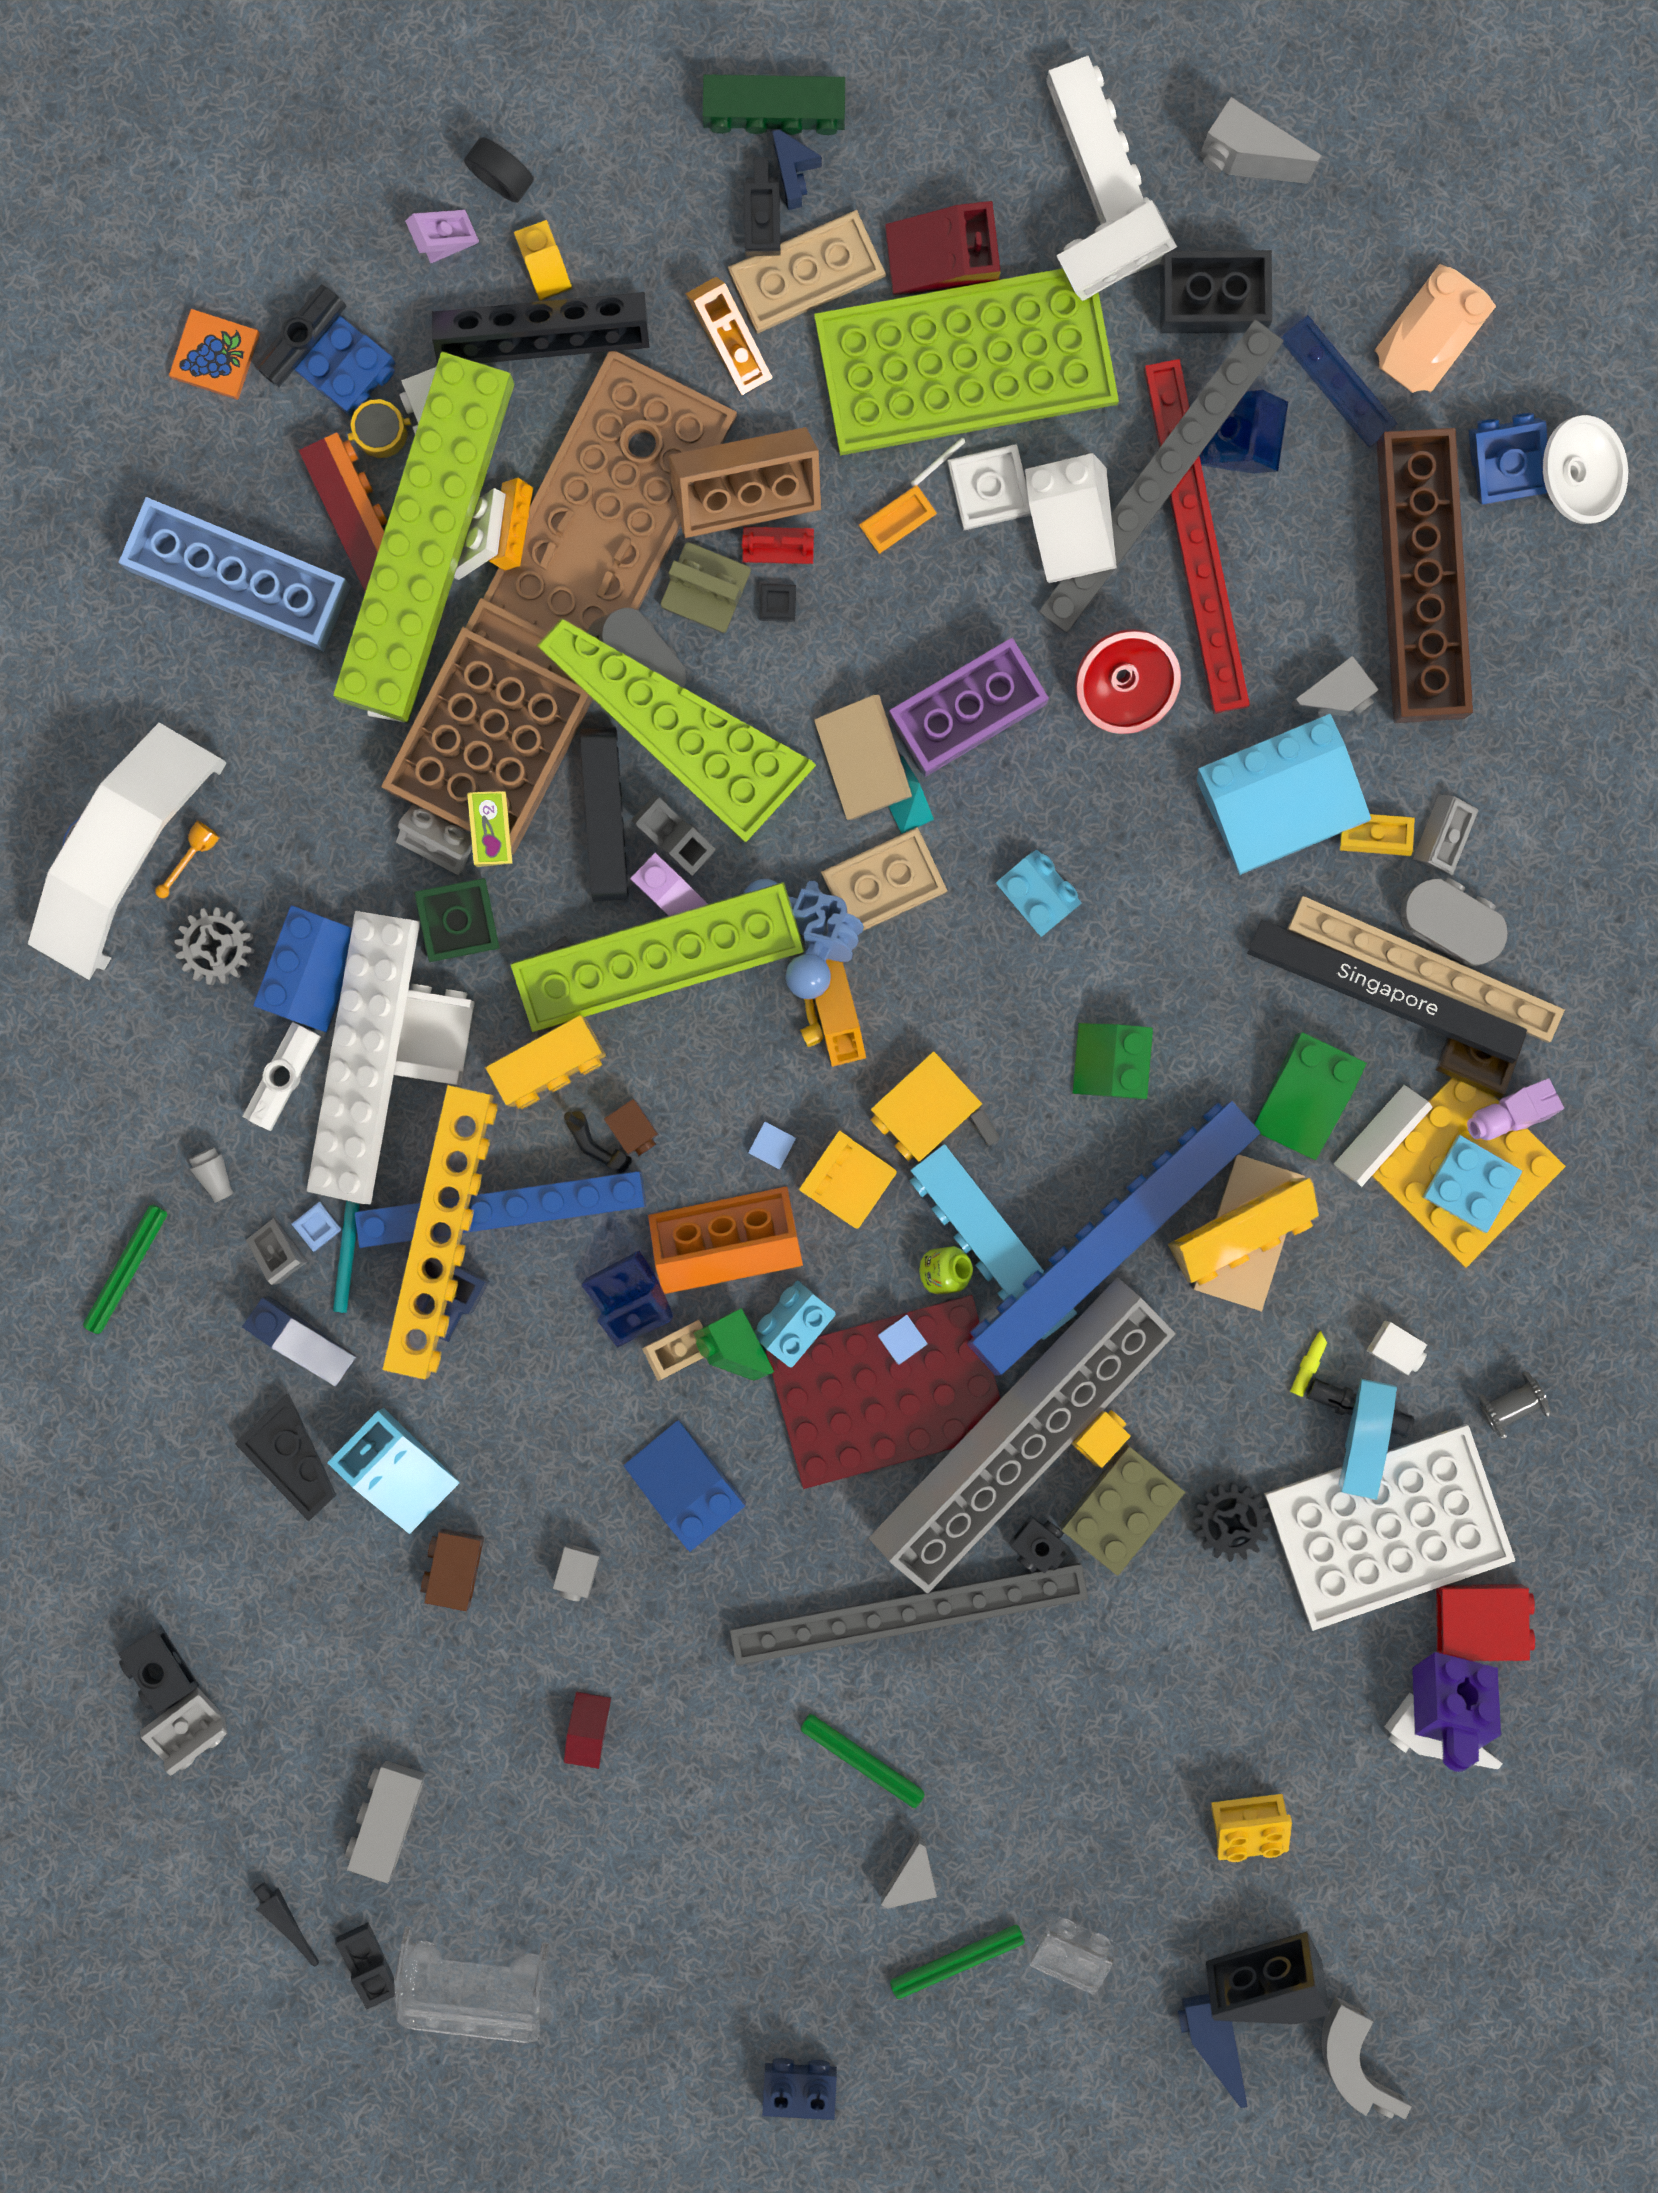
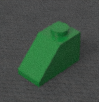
[693,1308,774,1381]

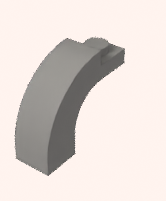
[1322,1996,1412,2119]

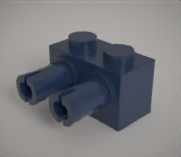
[417,1258,490,1342]
[762,2058,837,2120]

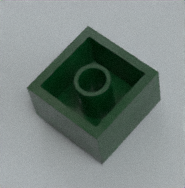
[414,878,500,962]

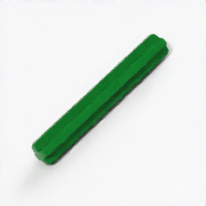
[83,1205,167,1334]
[800,1714,925,1808]
[890,1925,1025,1999]

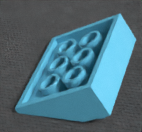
[1197,714,1371,875]

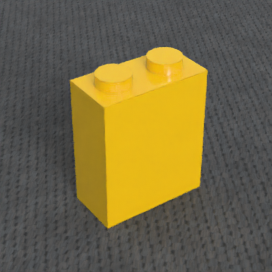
[870,1051,982,1162]

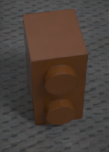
[420,1529,484,1612]

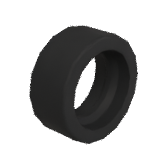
[464,137,534,203]

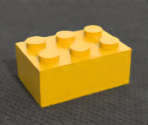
[485,1015,606,1110]

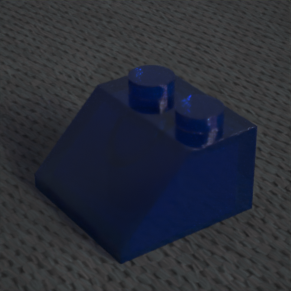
[1199,390,1288,473]

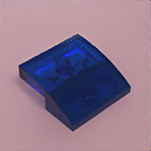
[581,1251,673,1348]

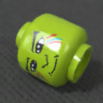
[919,1246,973,1295]

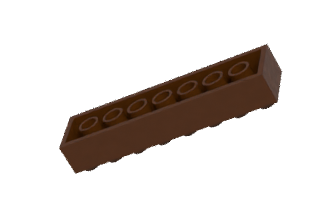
[1376,428,1473,723]

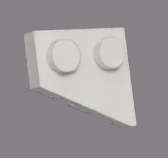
[454,488,506,580]

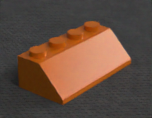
[648,1186,803,1294]

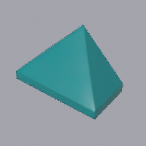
[888,756,934,834]

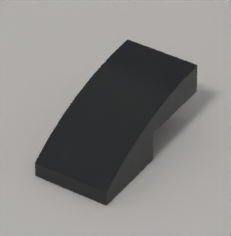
[335,1922,399,2010]

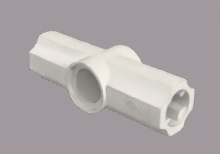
[242,1022,321,1131]

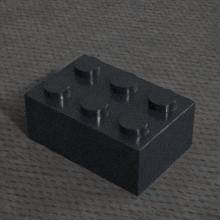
[1160,250,1272,334]

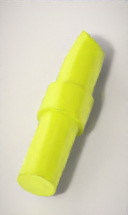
[1290,1331,1327,1397]

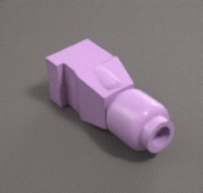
[1467,1078,1564,1140]

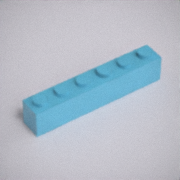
[909,1144,1077,1340]

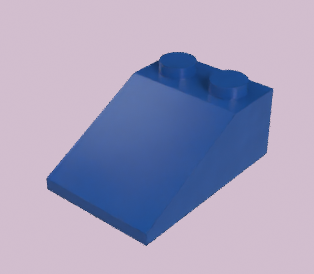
[623,1420,746,1552]

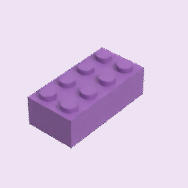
[888,637,1049,777]

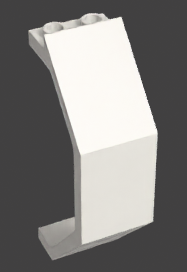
[28,723,226,980]

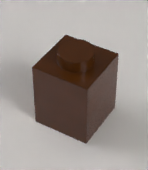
[604,1099,659,1156]

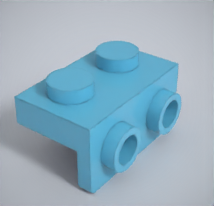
[996,850,1082,937]
[754,1280,836,1367]

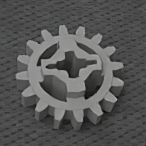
[174,907,255,985]

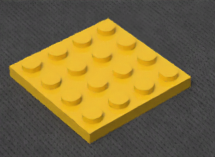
[1371,1077,1566,1268]

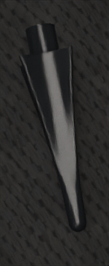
[253,1882,319,1967]

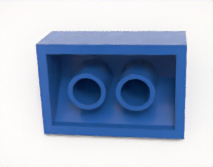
[253,905,352,1033]

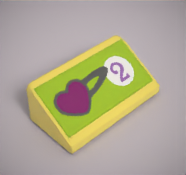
[467,792,513,867]

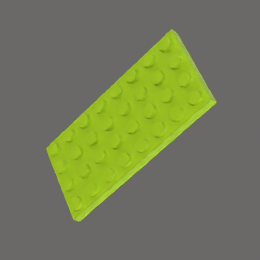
[814,268,1119,456]

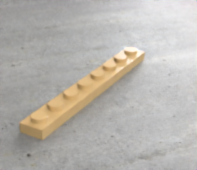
[1287,896,1565,1043]

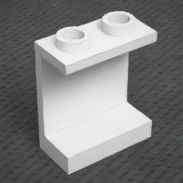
[394,984,475,1086]

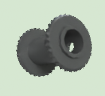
[1478,1371,1551,1440]

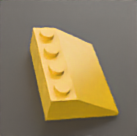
[1168,1178,1319,1286]

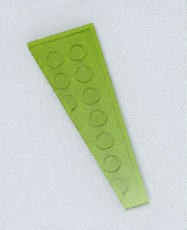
[536,619,816,842]

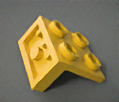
[799,1131,897,1229]

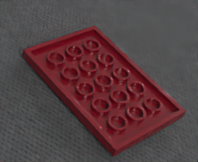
[766,1295,1001,1489]

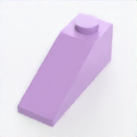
[630,853,707,916]

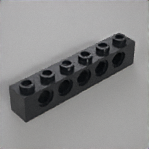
[432,292,650,364]

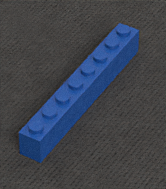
[354,1171,647,1248]

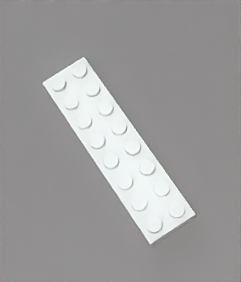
[306,911,420,1204]

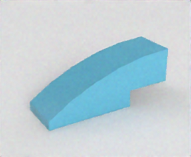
[1338,1378,1397,1500]

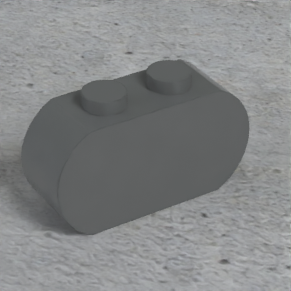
[587,608,686,688]

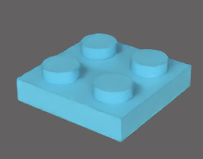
[1422,1135,1522,1233]

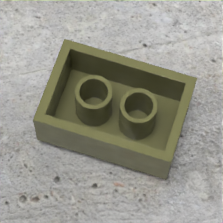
[1059,1443,1185,1576]

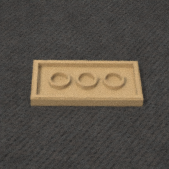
[728,210,886,334]
[1193,1154,1305,1311]

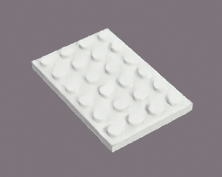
[1264,1424,1515,1631]

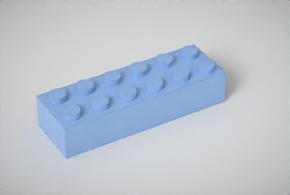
[118,497,351,651]

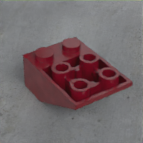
[885,201,1001,295]

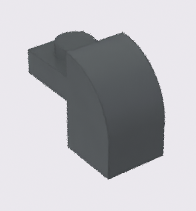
[631,794,716,876]

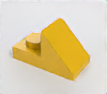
[514,220,572,301]

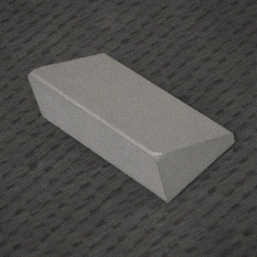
[1413,794,1478,875]

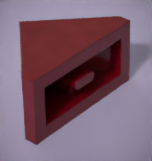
[564,1691,612,1769]

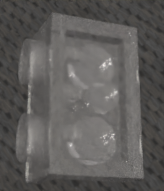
[1030,1914,1116,1995]

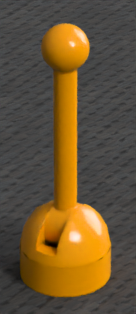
[155,821,220,898]

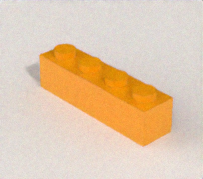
[489,478,533,571]

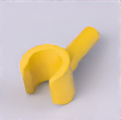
[800,999,823,1047]

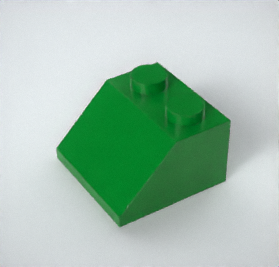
[1072,1023,1153,1100]

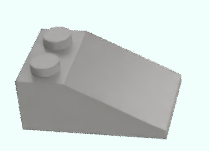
[1199,97,1322,184]

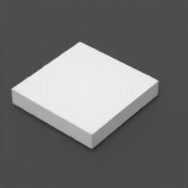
[948,444,1031,530]

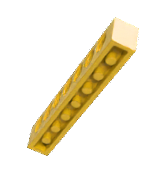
[383,1085,498,1380]

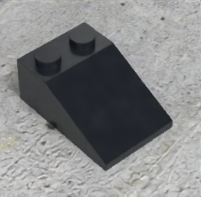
[1206,1931,1330,2024]

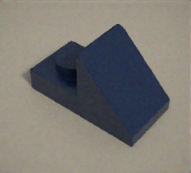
[772,130,822,210]

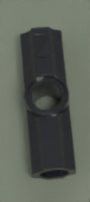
[254,284,347,387]

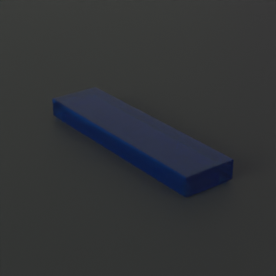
[1280,315,1398,448]

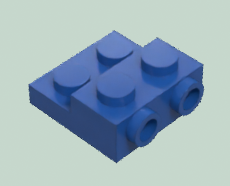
[295,316,396,417]
[1468,413,1548,504]

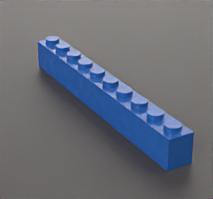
[967,1101,1261,1376]

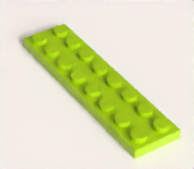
[511,882,805,1032]

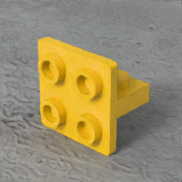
[1211,1794,1292,1862]

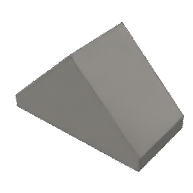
[246,1218,308,1285]
[881,1836,937,1909]

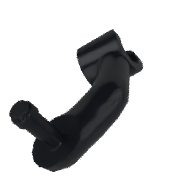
[564,1111,632,1174]

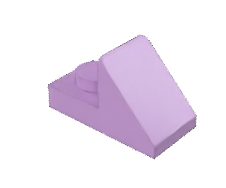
[405,210,479,263]

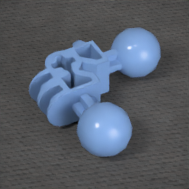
[744,879,864,999]

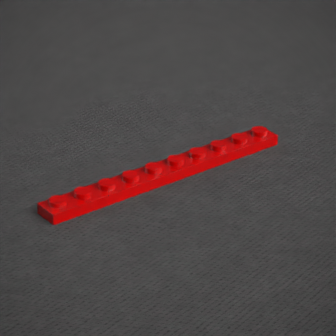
[1144,359,1250,714]

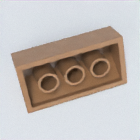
[669,427,821,538]

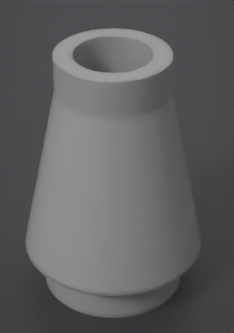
[188,1147,233,1203]

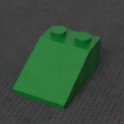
[1254,1032,1367,1160]

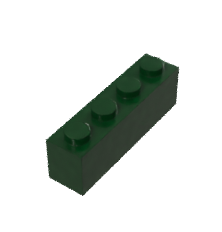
[703,74,845,135]

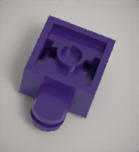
[1412,1652,1501,1772]

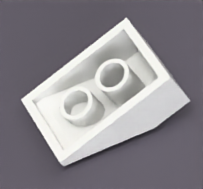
[1025,453,1117,583]

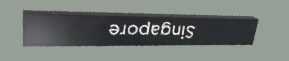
[1247,919,1528,1064]

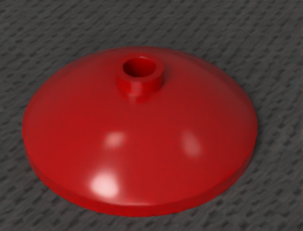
[1075,629,1181,734]

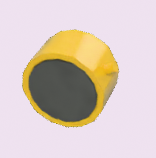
[348,399,411,458]

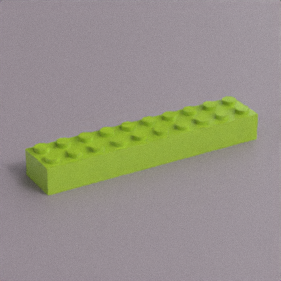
[333,352,515,723]

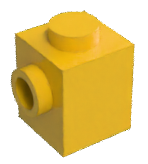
[1071,1410,1131,1468]

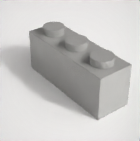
[345,1761,426,1884]

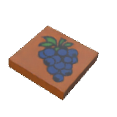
[169,309,260,400]

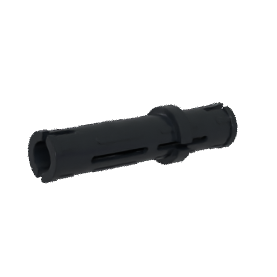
[1306,1377,1415,1438]

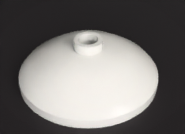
[1543,415,1628,524]

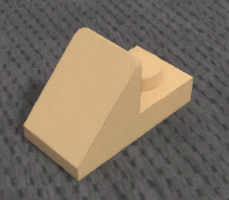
[642,1320,704,1381]

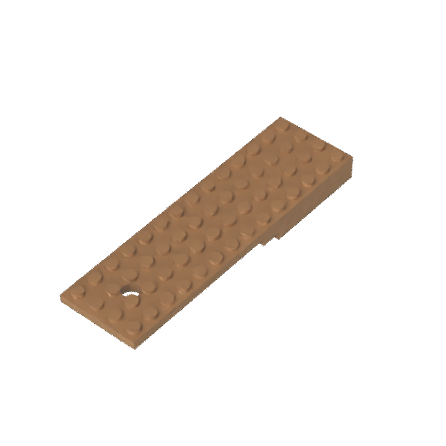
[381,351,737,856]

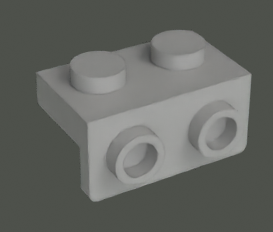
[396,804,472,876]
[140,1688,227,1776]

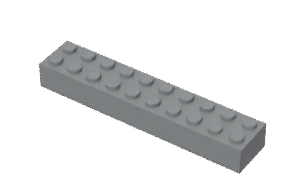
[869,1277,1176,1594]

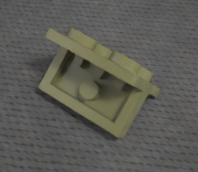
[661,542,751,633]

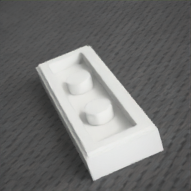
[1334,1085,1433,1187]

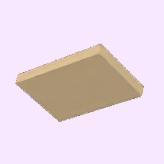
[814,695,912,820]
[821,827,948,931]

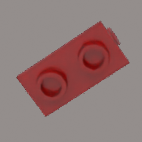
[742,527,814,564]

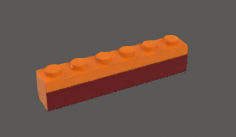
[298,432,388,592]

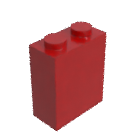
[1436,1584,1535,1661]

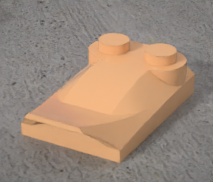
[1374,264,1496,393]

